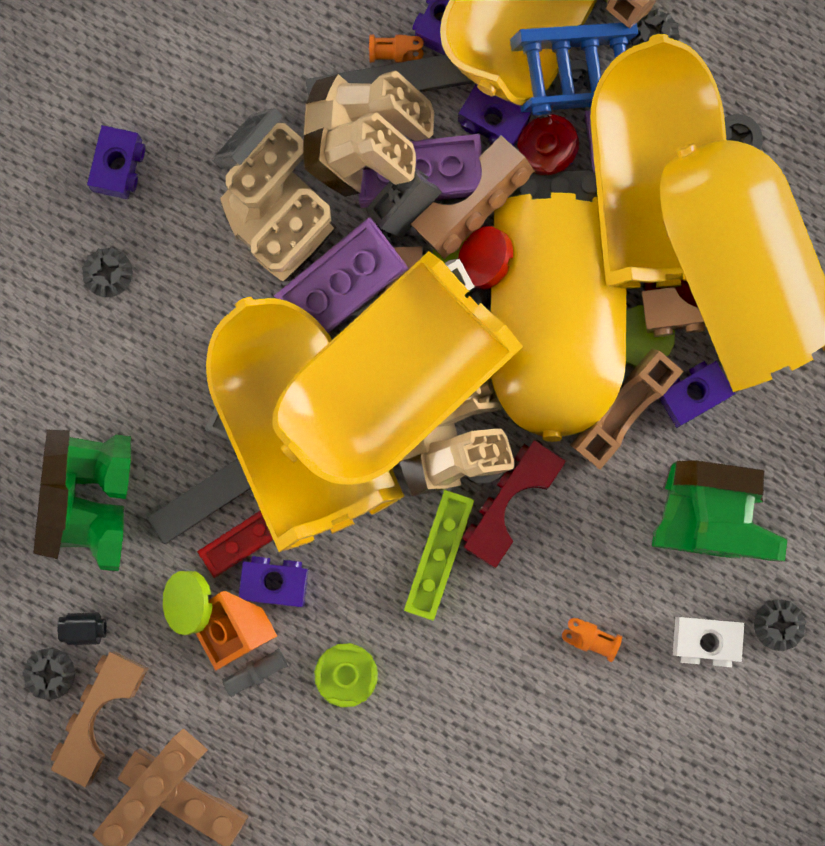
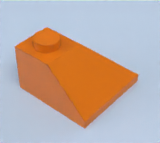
[196,590,277,671]

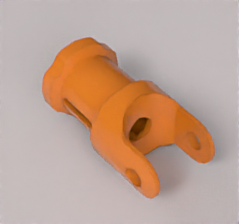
[369,34,424,63]
[562,618,622,662]

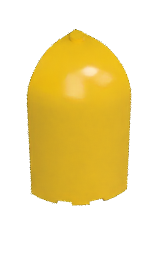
[440,0,597,105]
[590,34,726,288]
[660,140,825,392]
[491,193,627,442]
[272,251,523,484]
[206,297,404,552]

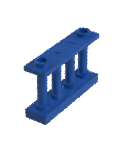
[510,23,638,116]

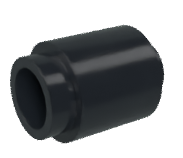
[57,612,107,645]

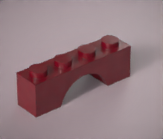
[462,440,566,569]

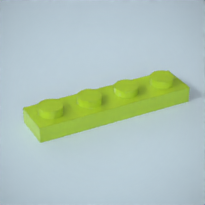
[404,490,474,621]

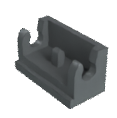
[366,168,442,238]

